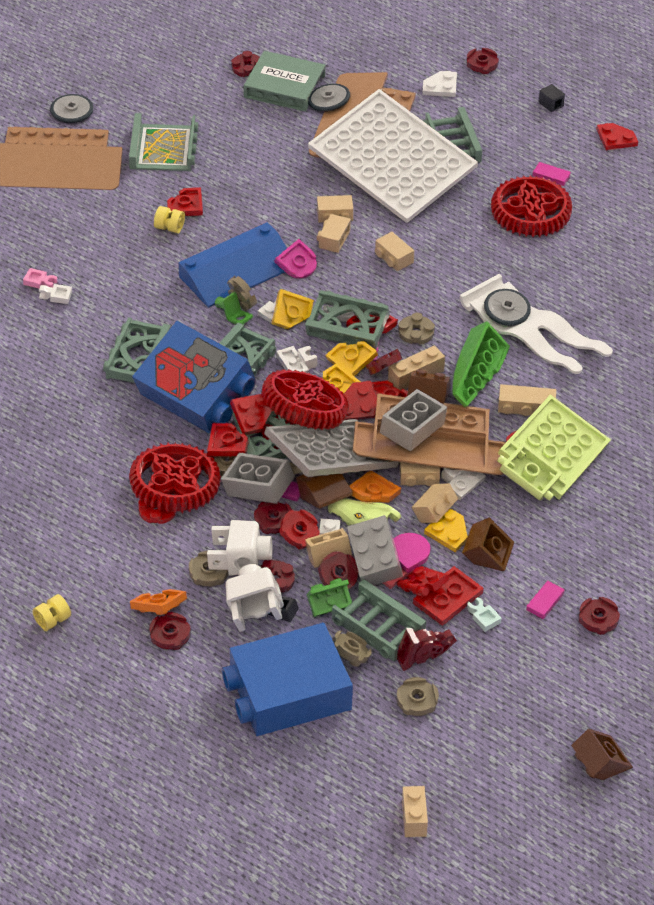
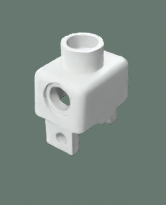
[207,520,272,576]
[225,564,284,632]

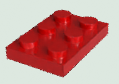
[413,566,484,626]

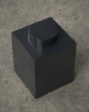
[538,84,565,112]

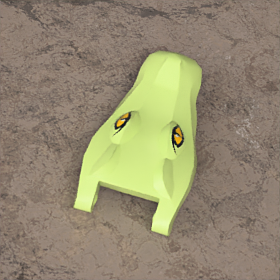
[328,498,401,526]

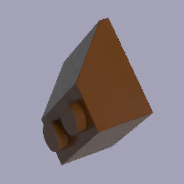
[407,369,450,404]
[296,473,353,509]
[462,517,514,571]
[571,728,633,780]

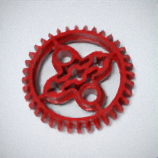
[491,175,572,238]
[261,369,349,430]
[129,442,221,514]

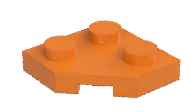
[349,471,401,503]
[130,589,187,615]

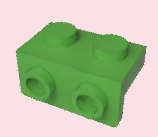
[306,578,352,617]

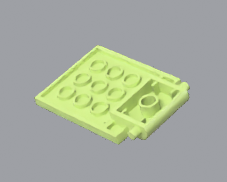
[497,395,611,501]

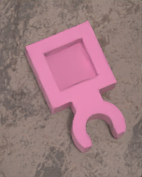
[23,268,57,289]

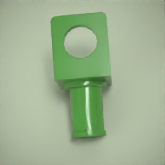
[215,292,253,324]

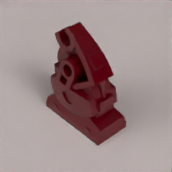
[397,628,457,671]

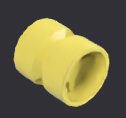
[154,206,185,234]
[32,594,71,631]

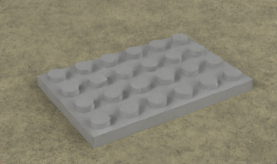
[264,419,400,477]

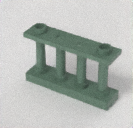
[423,107,482,162]
[332,579,426,662]

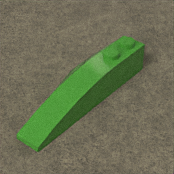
[453,321,510,407]

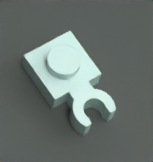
[467,597,502,632]

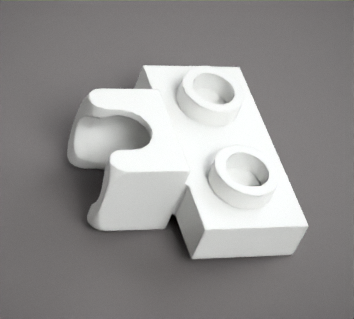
[276,346,317,373]
[441,468,486,500]

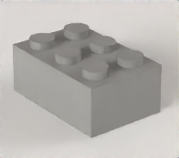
[380,389,447,451]
[221,453,295,503]
[347,515,403,585]

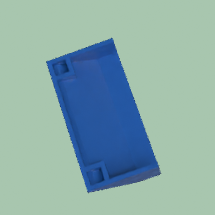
[178,222,287,308]

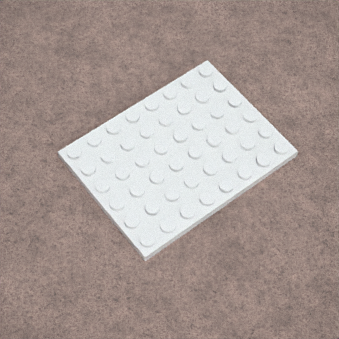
[308,89,478,223]

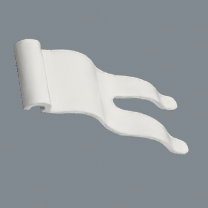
[460,274,613,374]

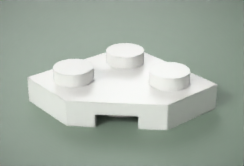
[422,71,457,97]

